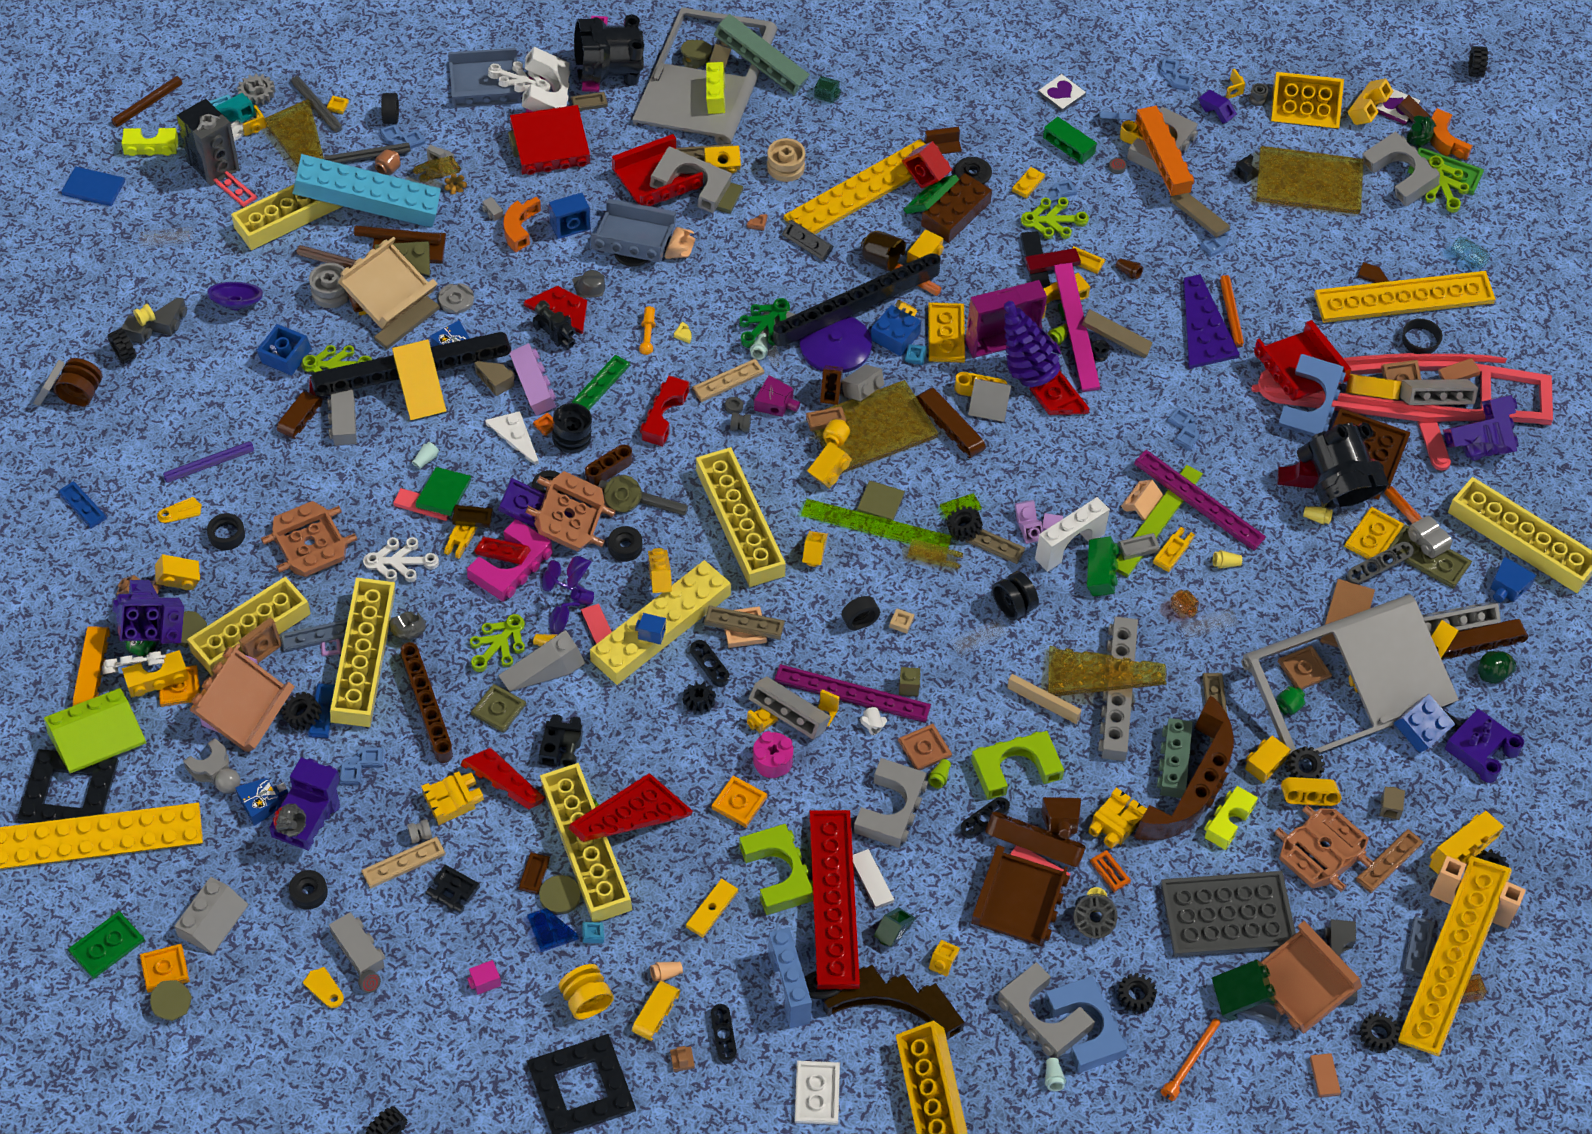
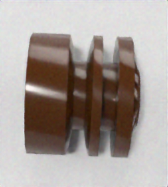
[53,358,103,407]

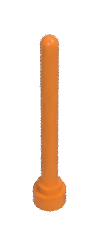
[1160,1018,1220,1101]

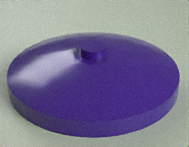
[800,316,872,373]

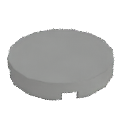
[438,283,474,314]

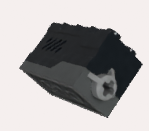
[176,98,240,186]

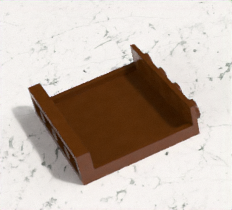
[971,845,1070,947]

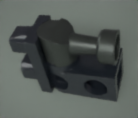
[533,300,575,350]
[539,714,583,767]

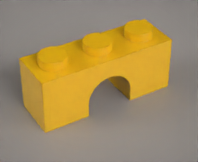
[1348,78,1394,125]
[648,548,672,593]
[122,650,189,698]

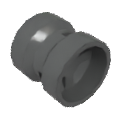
[1249,83,1268,106]
[730,412,751,433]

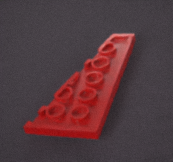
[568,773,693,842]

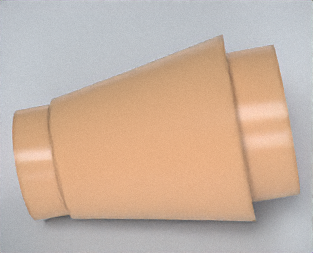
[650,961,683,982]

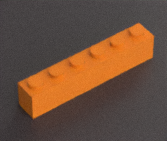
[1135,105,1194,196]

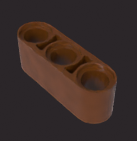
[277,391,323,439]
[585,444,632,486]

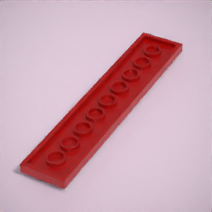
[809,810,860,989]

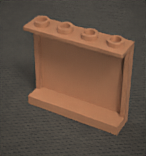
[190,643,295,752]
[1261,921,1362,1034]

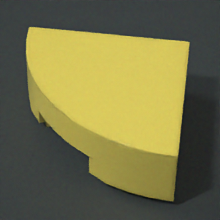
[674,322,692,344]

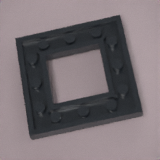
[17,749,119,823]
[527,1034,636,1134]

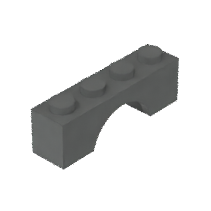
[1324,919,1357,1005]

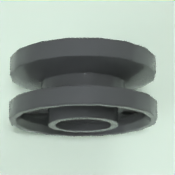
[1074,893,1118,939]

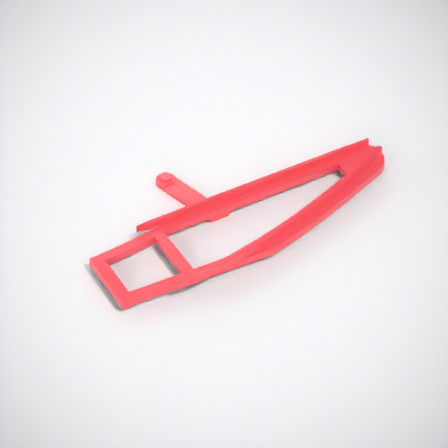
[1251,353,1553,471]

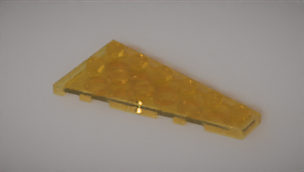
[265,98,324,167]
[1048,646,1167,696]

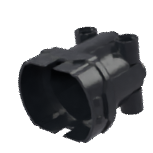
[574,14,644,86]
[1297,422,1389,508]

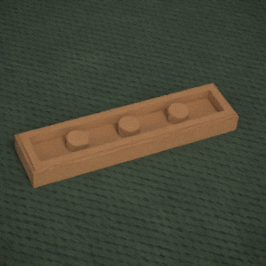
[1356,829,1424,893]

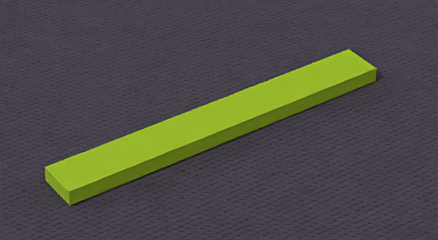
[1116,465,1203,578]

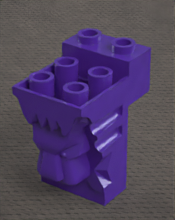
[1443,395,1519,461]
[112,580,184,644]
[269,757,340,851]

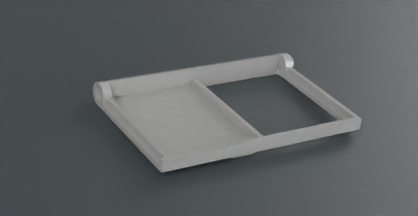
[632,7,777,145]
[1241,594,1459,760]

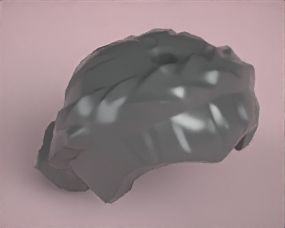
[389,611,426,641]

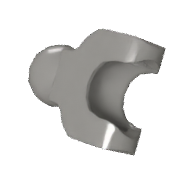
[183,738,241,794]

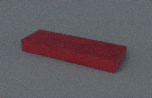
[1025,248,1081,274]

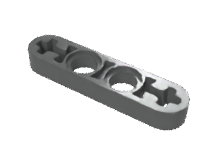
[1346,542,1414,585]

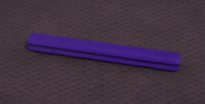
[163,441,254,483]

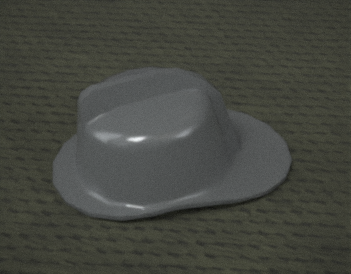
[572,270,606,298]

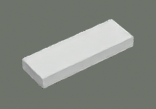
[853,849,894,910]

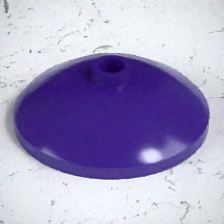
[207,282,263,311]

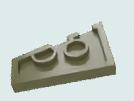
[375,241,430,277]

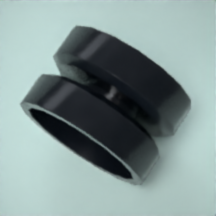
[992,571,1039,621]

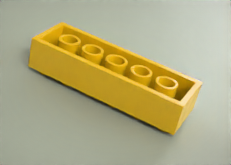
[896,1020,968,1134]

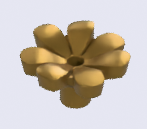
[444,173,467,195]

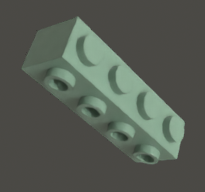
[1157,718,1192,798]

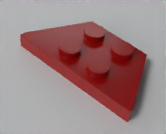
[523,286,587,334]
[1029,371,1090,415]

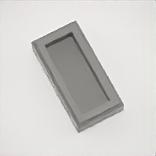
[1118,533,1160,560]

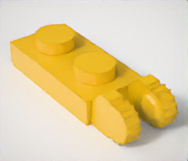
[444,525,478,559]
[1153,527,1195,572]

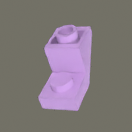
[1014,500,1043,544]

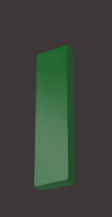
[572,355,630,410]

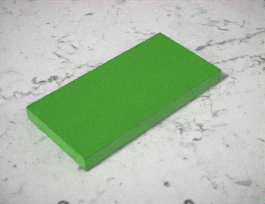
[1407,147,1484,195]

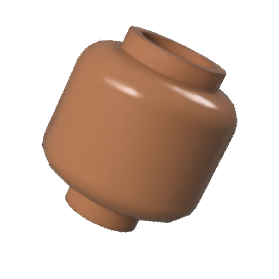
[375,149,401,175]

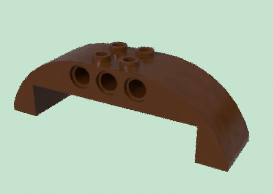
[1134,696,1234,841]

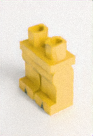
[421,771,484,825]
[1088,787,1147,849]

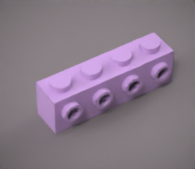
[510,343,557,416]

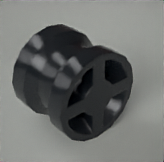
[1091,340,1110,362]

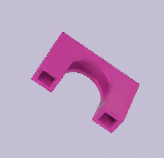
[467,519,553,602]

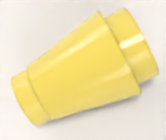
[1303,506,1333,525]
[1213,550,1242,569]

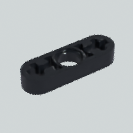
[691,640,729,687]
[960,797,1010,839]
[711,1004,737,1064]

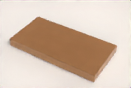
[1320,579,1375,648]

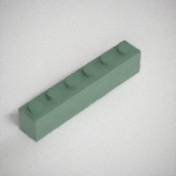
[714,14,810,96]

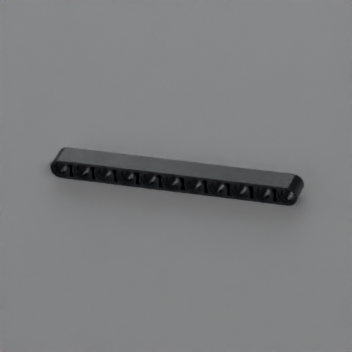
[773,253,941,346]
[311,332,512,396]

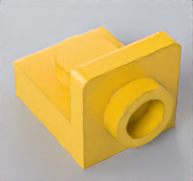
[747,707,778,733]
[929,940,960,977]

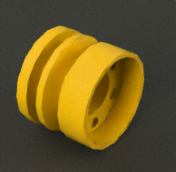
[558,964,614,1020]

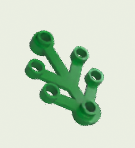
[739,298,790,348]

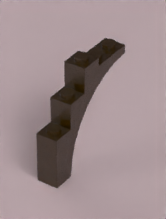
[823,965,965,1040]

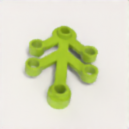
[1425,155,1469,213]
[1021,197,1089,239]
[301,345,372,373]
[470,614,525,672]

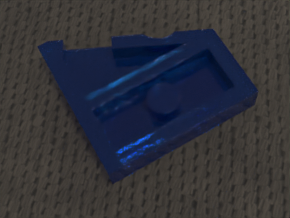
[527,908,579,952]

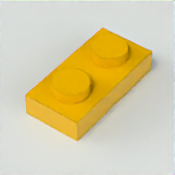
[1012,167,1045,199]

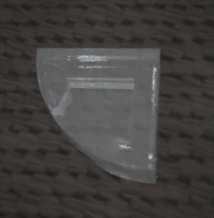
[767,345,781,368]
[1334,508,1361,526]

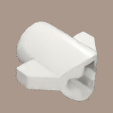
[860,707,887,735]

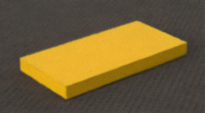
[928,302,965,363]
[392,339,446,420]

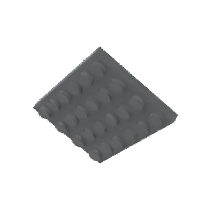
[1160,871,1296,957]

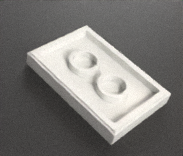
[795,1061,840,1125]

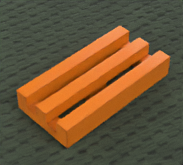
[1090,850,1131,893]

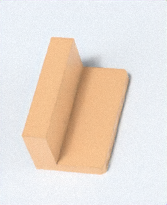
[1121,480,1164,521]

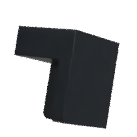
[1234,154,1260,183]

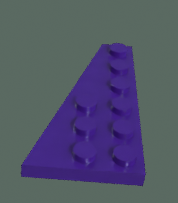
[1183,274,1240,369]

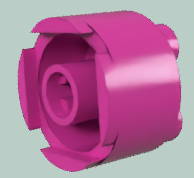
[753,731,793,778]

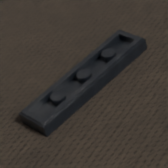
[1021,231,1050,289]

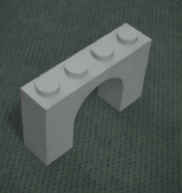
[1127,107,1198,175]
[1362,131,1440,206]
[650,147,732,213]
[854,758,929,848]
[998,962,1095,1058]

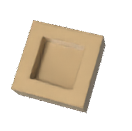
[889,608,914,634]

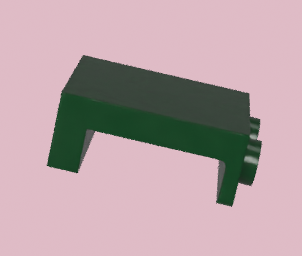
[1211,959,1276,1021]

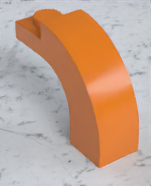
[1430,108,1473,160]
[503,197,541,253]

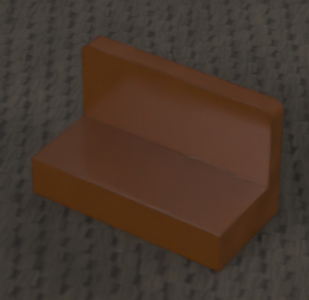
[924,126,962,154]

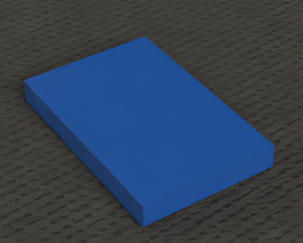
[61,166,125,206]

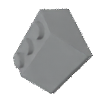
[175,877,248,955]

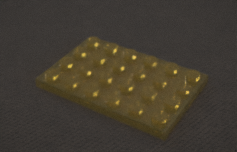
[1256,146,1363,215]
[806,380,938,473]

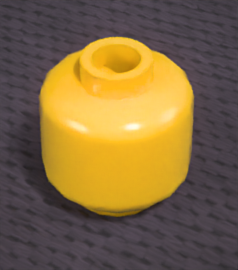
[823,419,850,447]

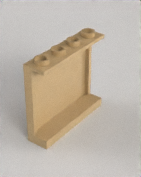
[338,237,437,330]

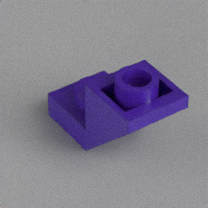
[1197,89,1237,124]

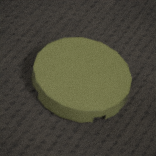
[604,475,642,513]
[539,875,581,914]

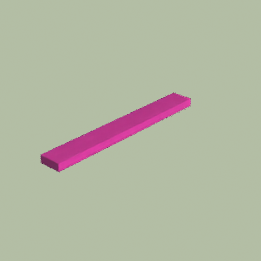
[1054,263,1100,392]

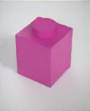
[467,960,501,995]

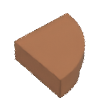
[747,214,768,231]

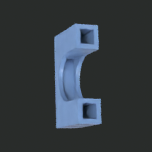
[1278,354,1346,436]
[768,927,812,1028]
[1044,976,1128,1073]

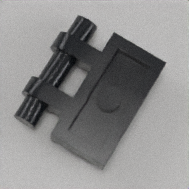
[426,864,480,914]

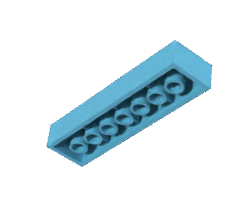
[292,154,441,227]

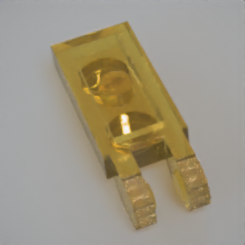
[413,156,461,182]
[907,539,963,569]

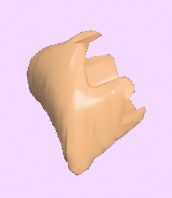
[664,227,695,259]

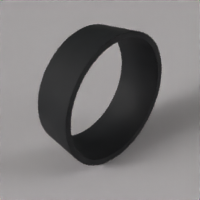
[1402,318,1443,354]

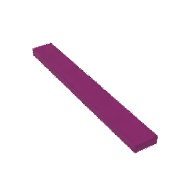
[1134,450,1266,551]
[774,664,931,723]

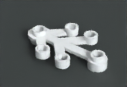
[488,61,550,92]
[363,537,439,582]
[102,651,166,674]

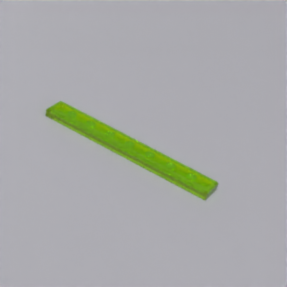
[801,499,952,553]

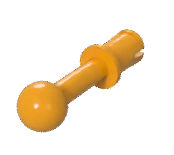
[639,306,656,355]

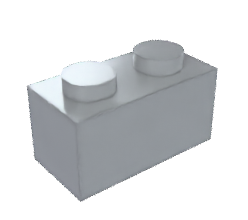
[482,197,504,221]

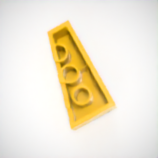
[1429,811,1504,874]

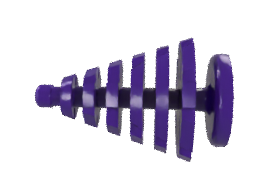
[1004,301,1061,387]

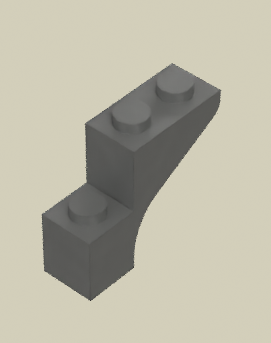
[121,298,187,344]

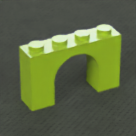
[971,731,1064,800]
[739,823,813,916]

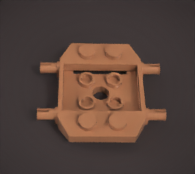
[525,471,615,552]
[261,501,357,577]
[1274,805,1374,892]

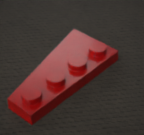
[461,747,545,809]

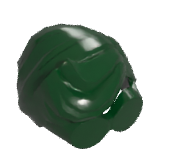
[1407,115,1436,147]
[1478,651,1517,684]

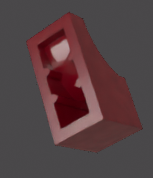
[1277,461,1318,489]

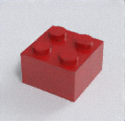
[902,141,952,188]

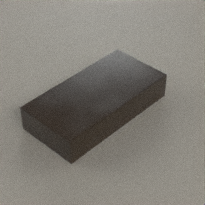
[452,505,493,528]

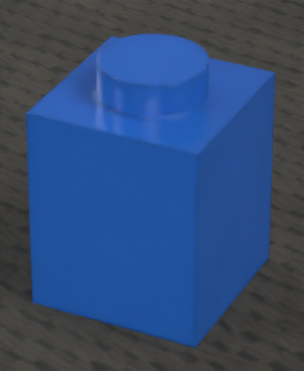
[635,613,666,645]

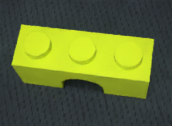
[706,62,725,114]
[122,128,178,156]
[1204,786,1258,850]

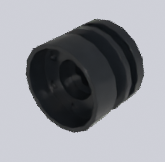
[552,403,592,453]

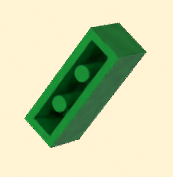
[1043,116,1097,164]
[1087,536,1119,597]

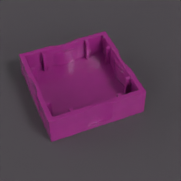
[965,280,1047,358]

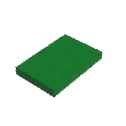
[903,175,959,214]
[416,467,471,517]
[68,911,145,980]

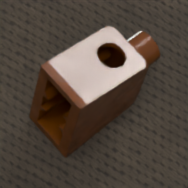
[820,365,843,405]
[1041,797,1081,839]

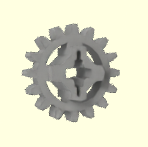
[237,73,276,106]

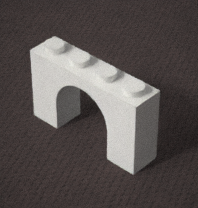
[522,47,570,111]
[1035,497,1110,572]

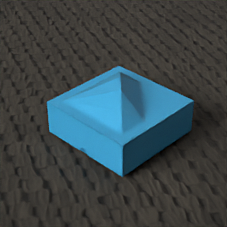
[905,344,927,365]
[582,922,605,944]

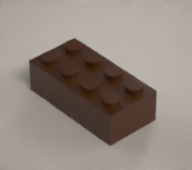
[921,173,992,243]

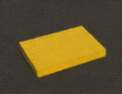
[1344,506,1404,559]

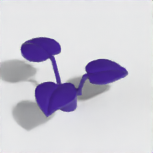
[542,556,594,634]

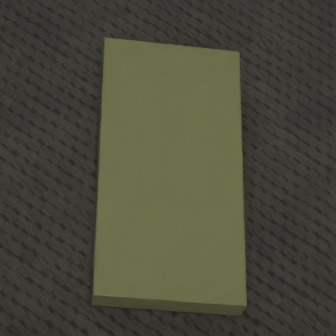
[1388,524,1472,589]

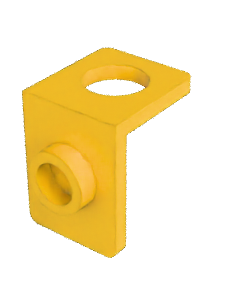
[1225,69,1246,99]
[242,105,266,136]
[817,689,839,727]

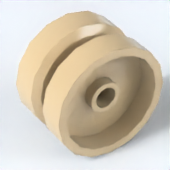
[767,138,806,182]

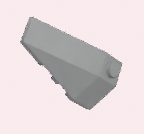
[498,630,585,692]

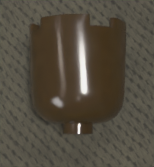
[861,230,906,271]

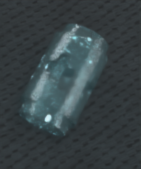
[1451,236,1490,269]

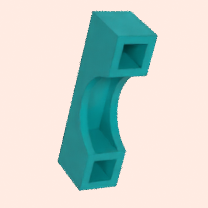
[215,93,256,123]

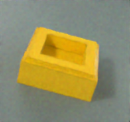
[327,96,349,114]

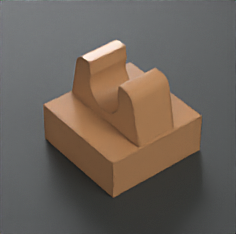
[670,1046,695,1072]

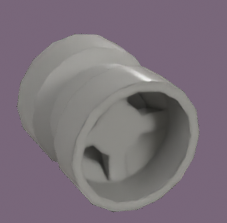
[407,819,432,844]

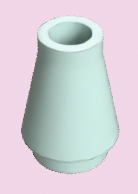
[750,334,768,360]
[412,442,439,469]
[1045,1058,1066,1092]

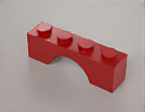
[640,376,689,447]

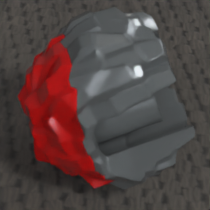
[273,804,306,837]

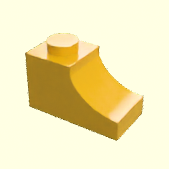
[802,531,828,567]

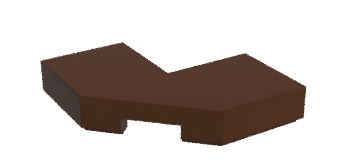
[1357,262,1389,283]

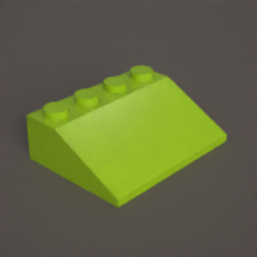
[44,688,146,773]

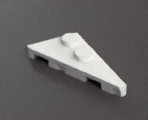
[485,411,539,465]

